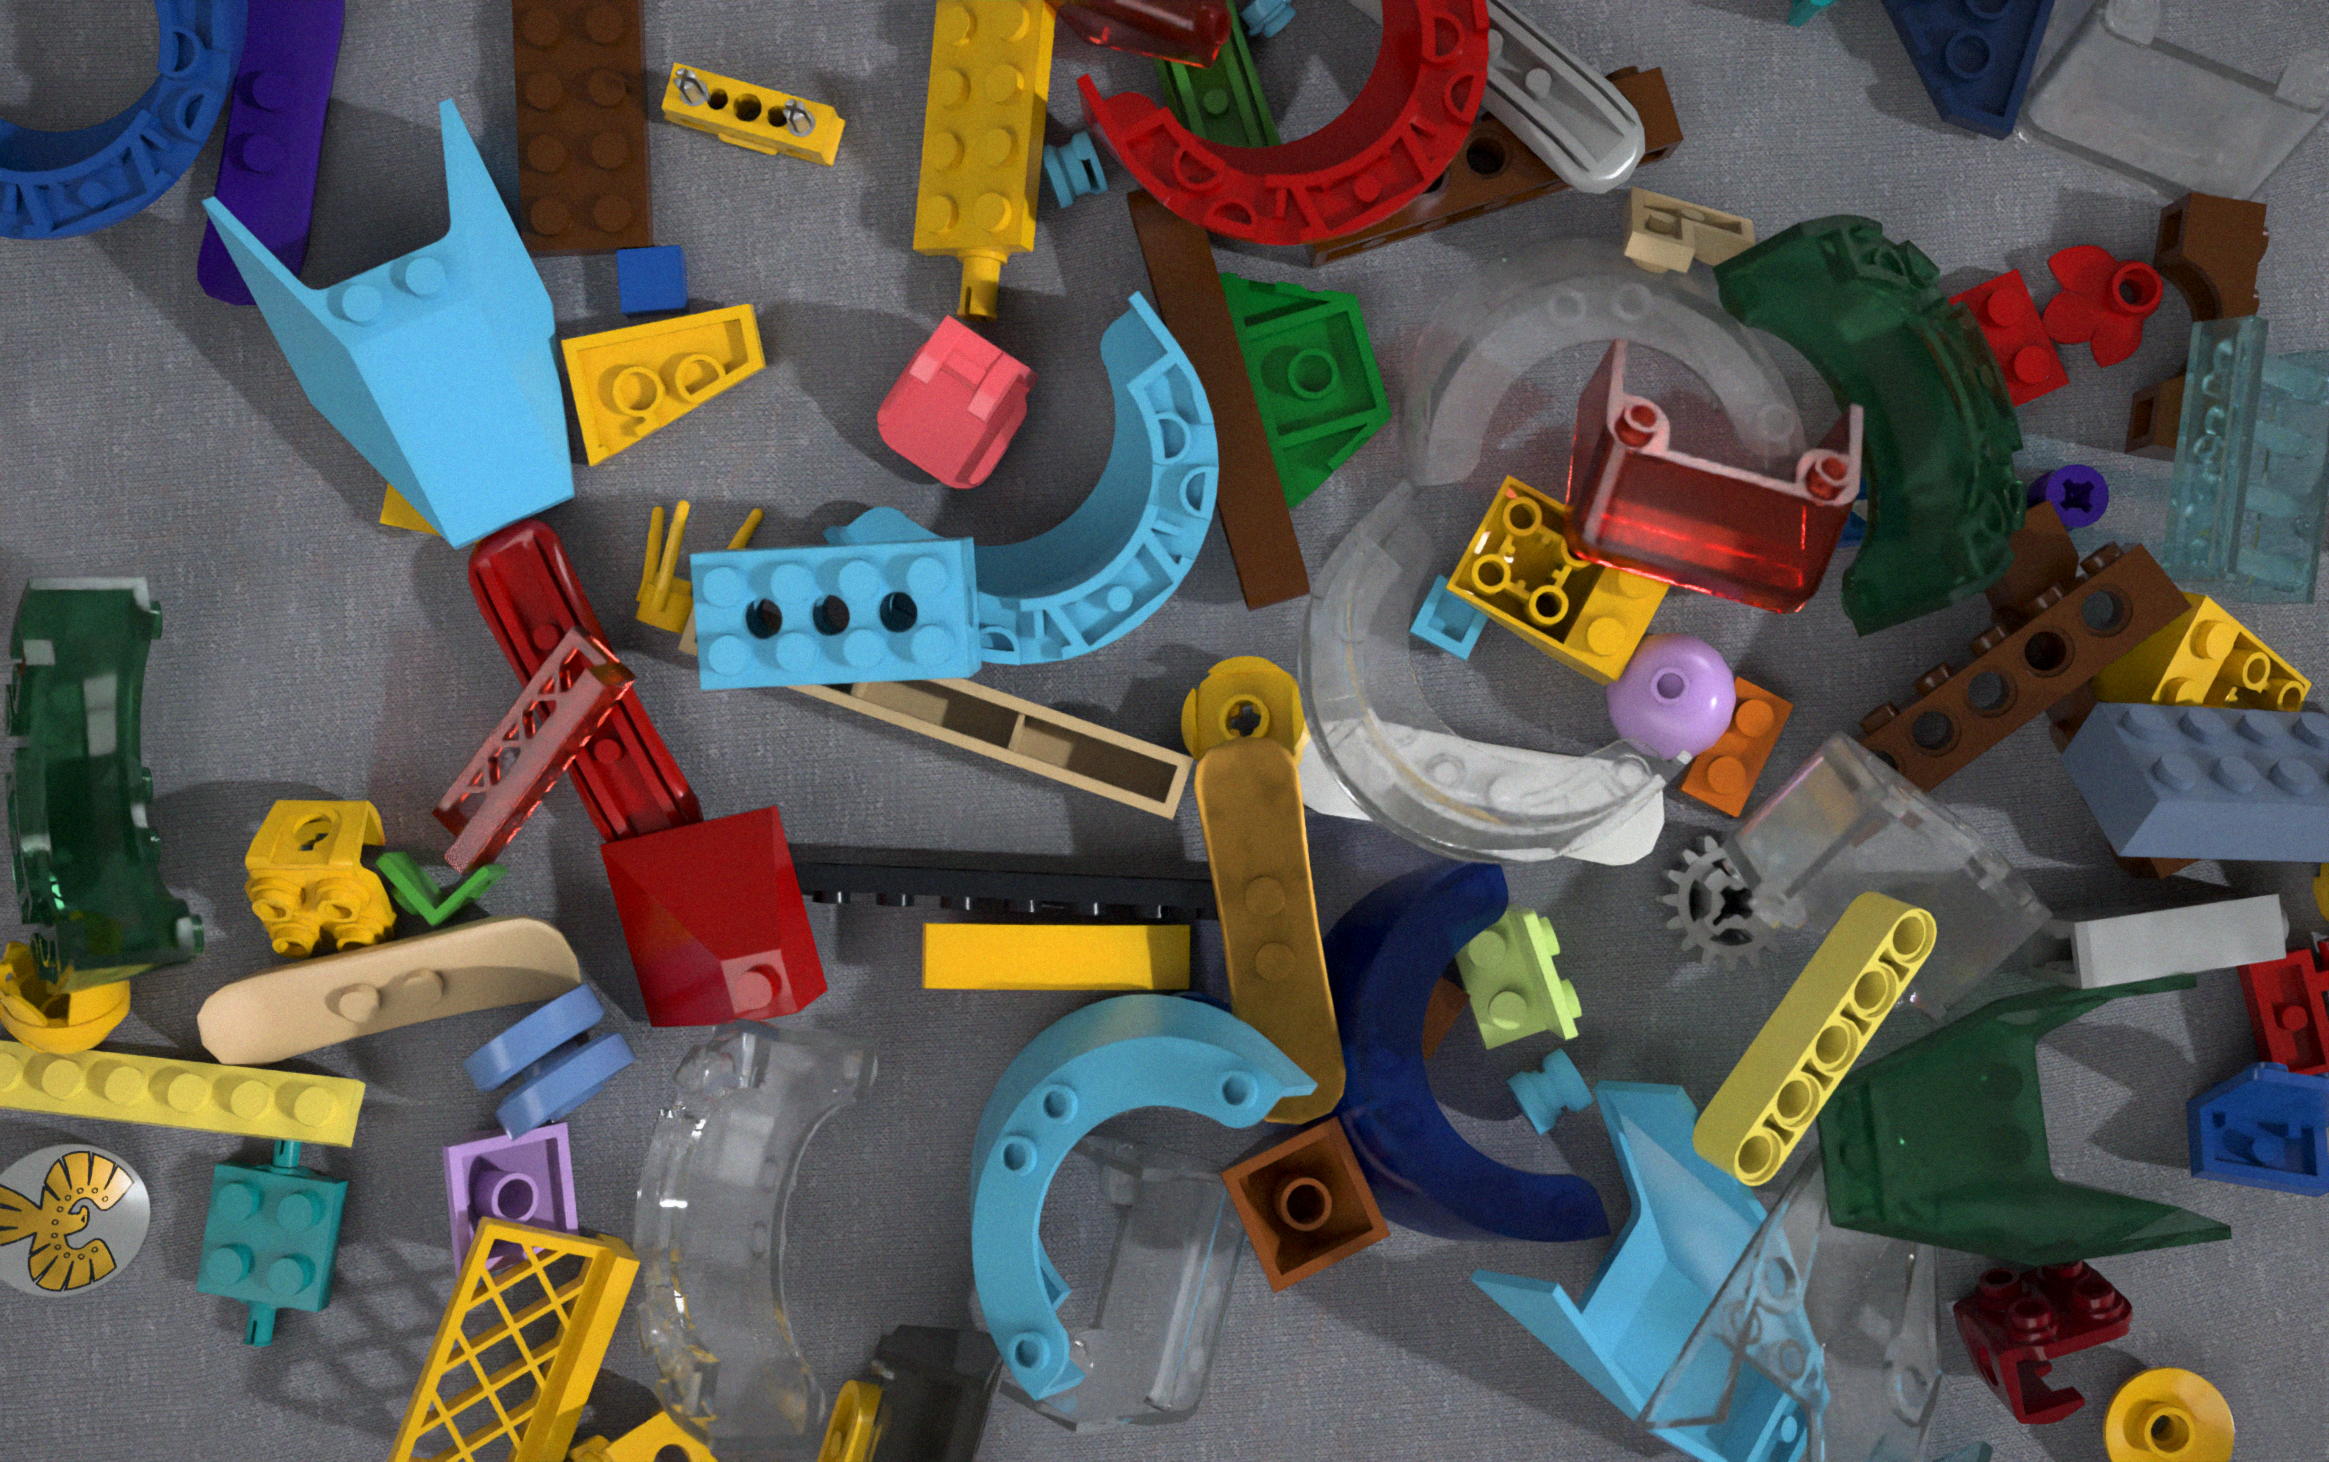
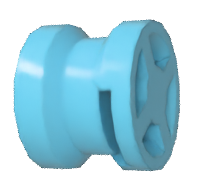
[1042,130,1108,209]

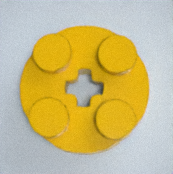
[1181,656,1311,767]

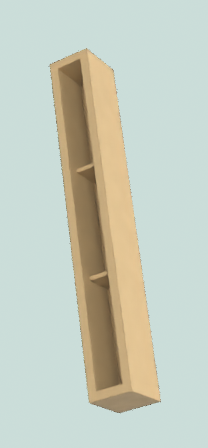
[678,604,1194,820]

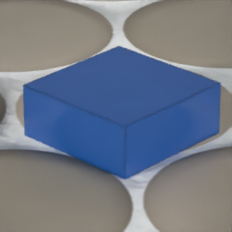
[616,245,690,318]

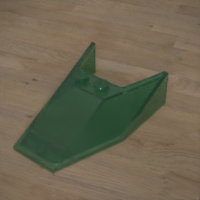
[1816,973,2232,1266]

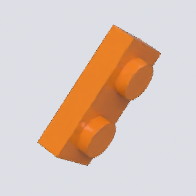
[1675,676,1794,818]

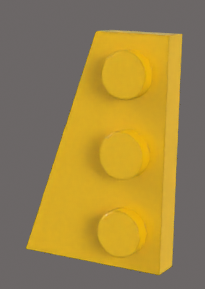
[561,304,767,467]

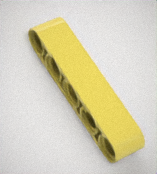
[1692,891,1937,1186]

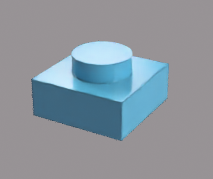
[1407,574,1489,661]

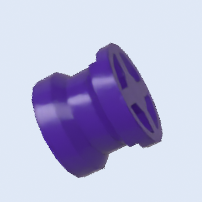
[2025,464,2109,532]

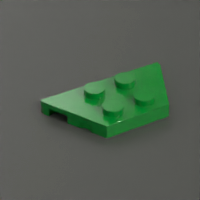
[1218,272,1392,511]

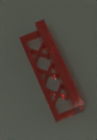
[431,625,637,875]

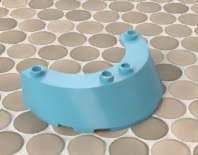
[822,290,1219,665]
[969,994,1318,1401]

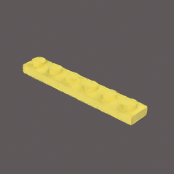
[0,1040,366,1148]

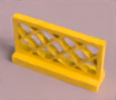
[387,1216,640,1462]

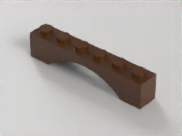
[1958,499,2200,880]

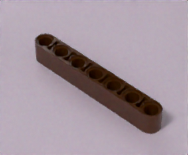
[1126,188,1311,612]

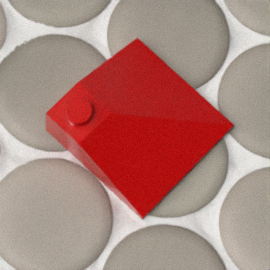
[599,804,828,1028]

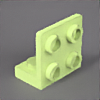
[1442,903,1582,1050]

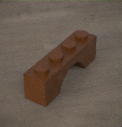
[2124,192,2269,466]

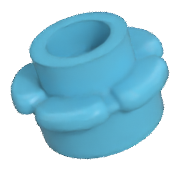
[1239,0,1296,39]

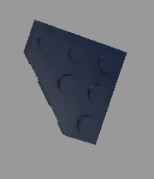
[1881,0,2055,141]

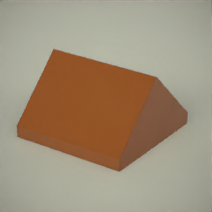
[1219,1115,1391,1293]

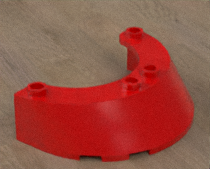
[1076,0,1490,245]

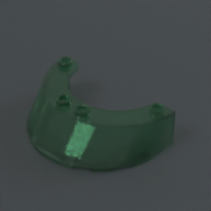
[1712,214,2027,638]
[4,577,205,996]

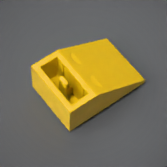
[1445,475,1680,686]
[2090,591,2312,712]

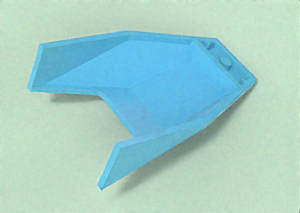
[201,98,575,550]
[1470,1080,1831,1462]

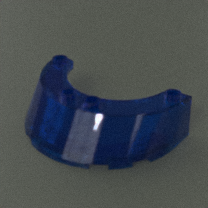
[1302,850,1611,1242]

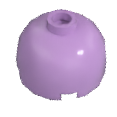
[1605,632,1736,760]

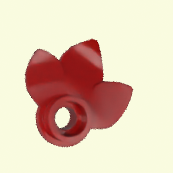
[2040,245,2163,368]

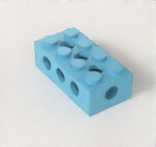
[690,537,982,690]

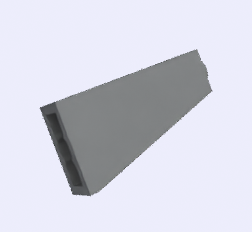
[2022,891,2289,989]

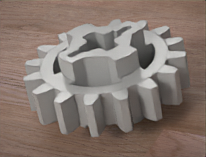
[1655,831,1802,972]

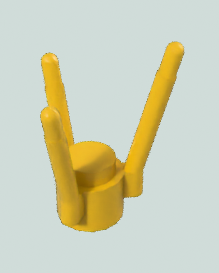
[635,500,764,634]

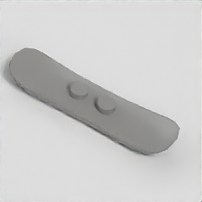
[1346,0,1645,195]

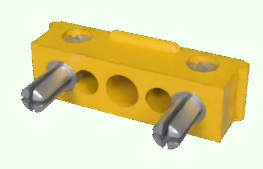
[661,62,846,167]

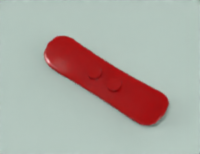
[468,517,704,842]

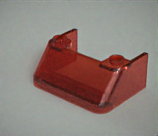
[1563,337,1864,614]

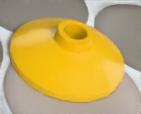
[2102,1366,2235,1462]

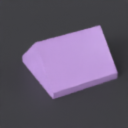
[442,1122,579,1279]

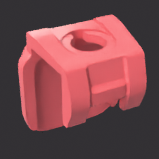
[877,315,1039,490]

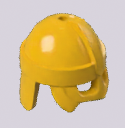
[0,911,130,1054]

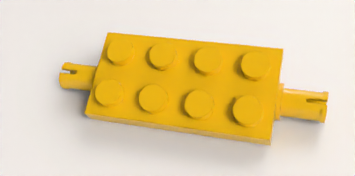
[913,0,1057,322]

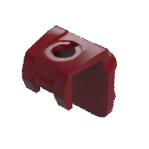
[1953,1249,2133,1424]

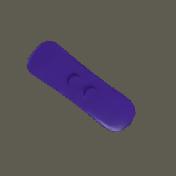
[197,0,345,306]

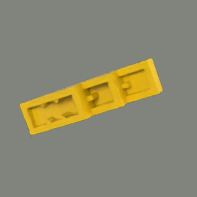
[922,922,1190,990]

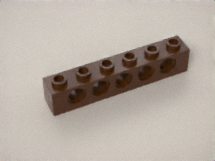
[1304,66,1684,269]
[1800,541,2192,845]

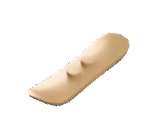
[197,914,581,1068]

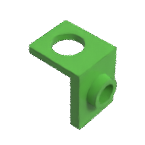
[374,851,508,926]

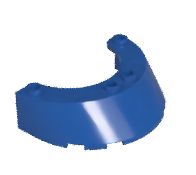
[0,0,248,241]

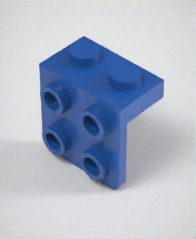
[2186,1062,2329,1197]

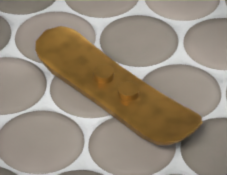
[1193,736,1346,1125]

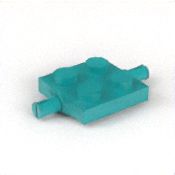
[196,1139,349,1347]

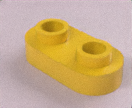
[817,1380,889,1462]

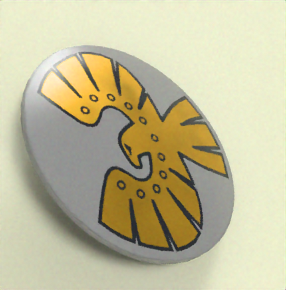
[0,1143,150,1297]

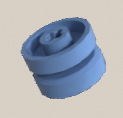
[462,984,638,1142]

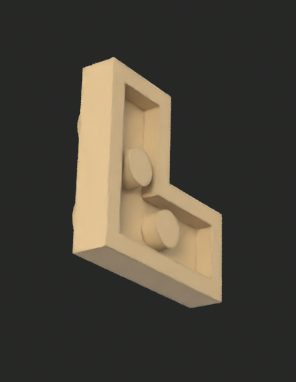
[1622,186,1756,273]

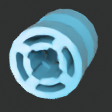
[1505,1047,1594,1136]

